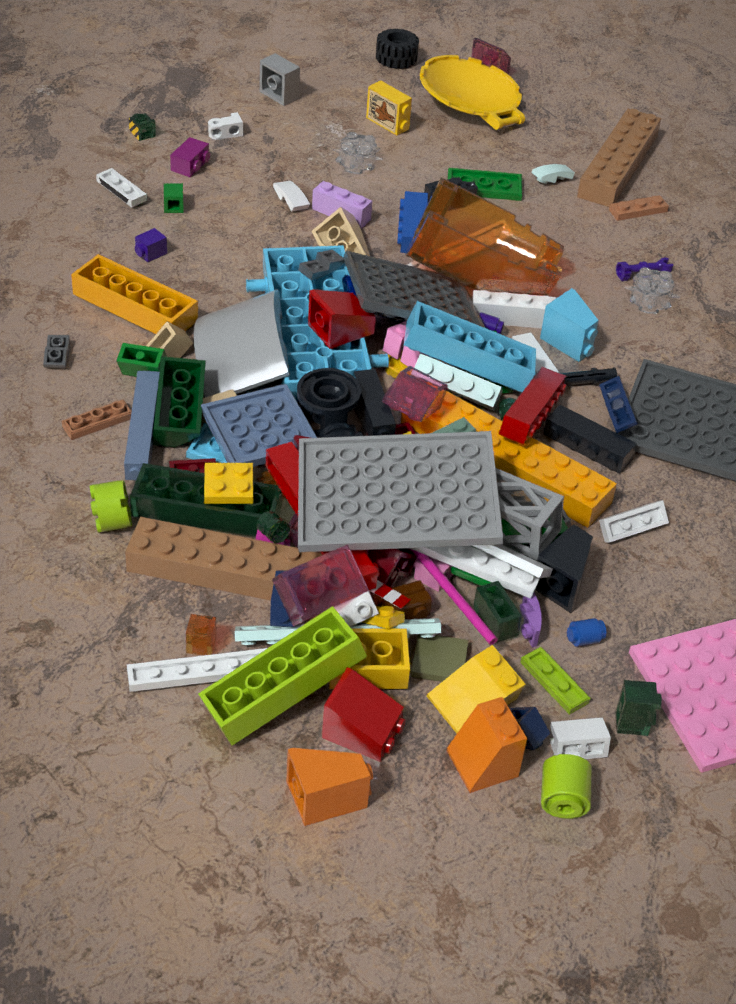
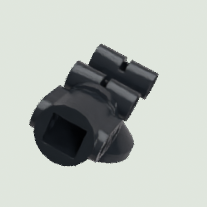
[297,368,363,438]

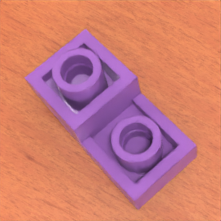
[520,593,542,648]

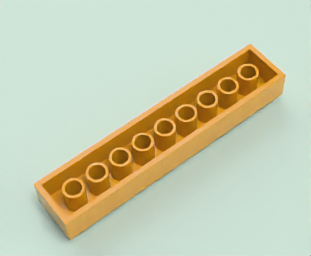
[401,381,617,528]

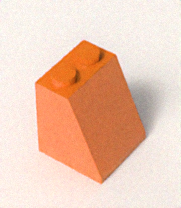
[447,697,527,793]
[286,748,373,826]

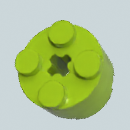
[90,480,132,533]

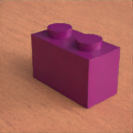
[170,137,211,177]

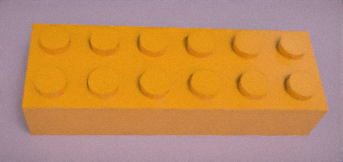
[71,254,198,334]

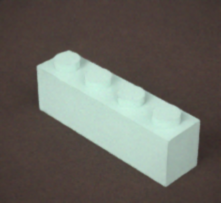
[412,353,503,411]

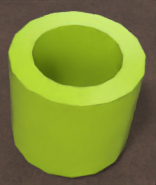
[541,754,592,819]

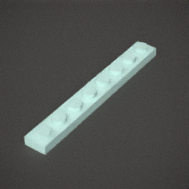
[235,618,441,645]

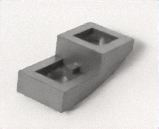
[298,250,345,280]

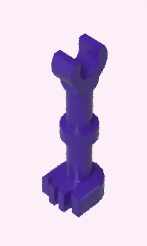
[616,257,674,281]

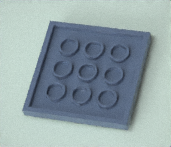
[201,384,317,467]

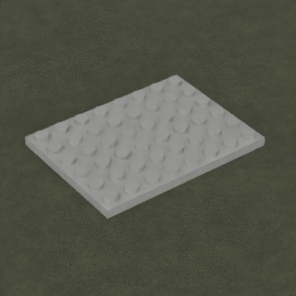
[298,431,503,552]

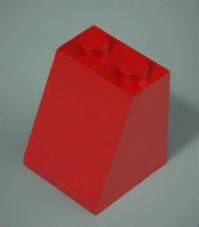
[308,289,376,349]
[322,667,406,762]

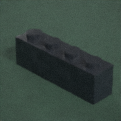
[543,405,637,474]

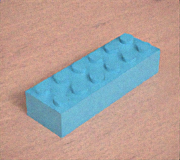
[403,301,536,392]

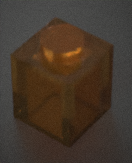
[186,614,217,655]

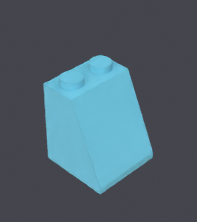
[540,288,599,362]

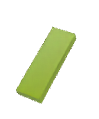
[520,647,590,715]

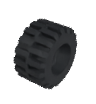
[376,28,419,69]

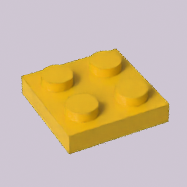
[204,463,253,504]

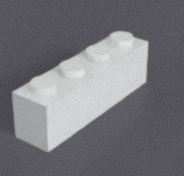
[472,290,556,328]

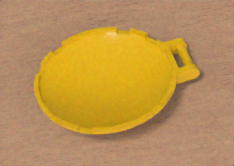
[419,55,525,130]

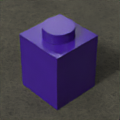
[135,228,167,262]

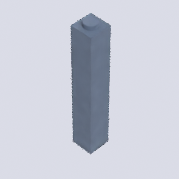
[124,371,159,481]

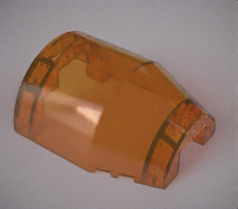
[405,177,564,296]

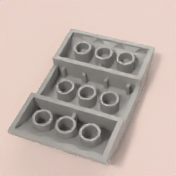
[194,289,290,397]

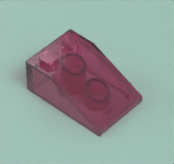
[272,544,369,627]

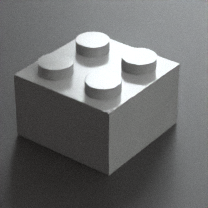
[260,53,300,106]

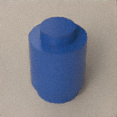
[567,618,606,646]

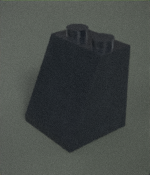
[535,524,593,613]

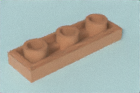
[61,400,132,440]

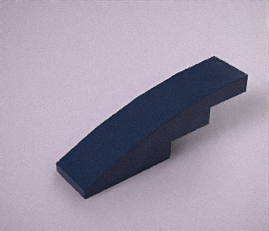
[599,376,637,433]

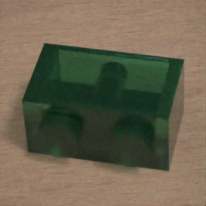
[473,581,522,643]
[615,680,662,736]

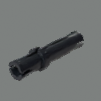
[560,367,617,385]

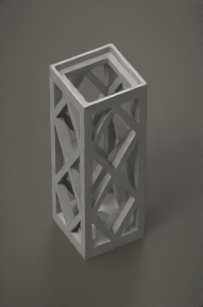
[495,468,564,560]

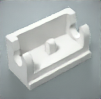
[550,717,611,759]

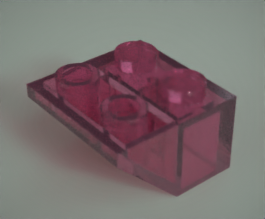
[382,366,449,422]

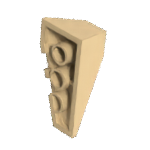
[312,207,370,256]

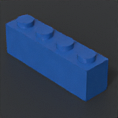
[397,191,428,254]

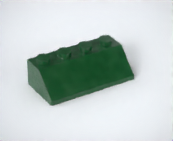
[153,356,206,447]

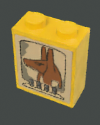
[366,80,412,136]

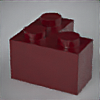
[368,548,417,593]

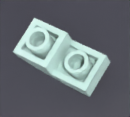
[531,164,575,184]

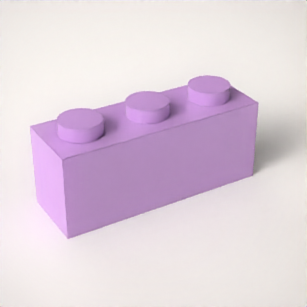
[312,181,372,229]

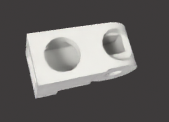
[208,112,243,140]

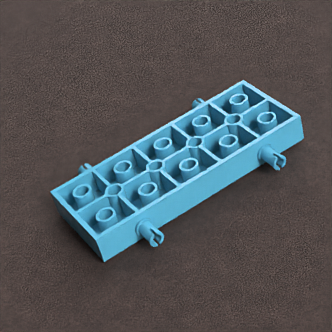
[246,245,389,402]

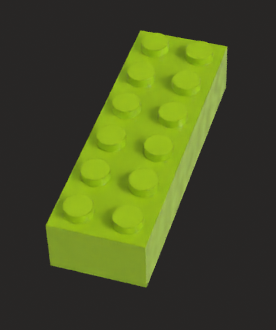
[198,606,367,746]

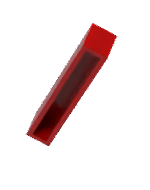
[499,367,567,445]

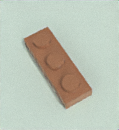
[609,195,669,221]

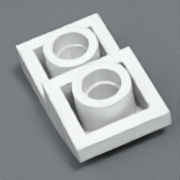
[273,181,310,212]

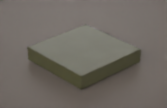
[411,634,469,682]

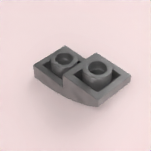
[43,335,70,368]

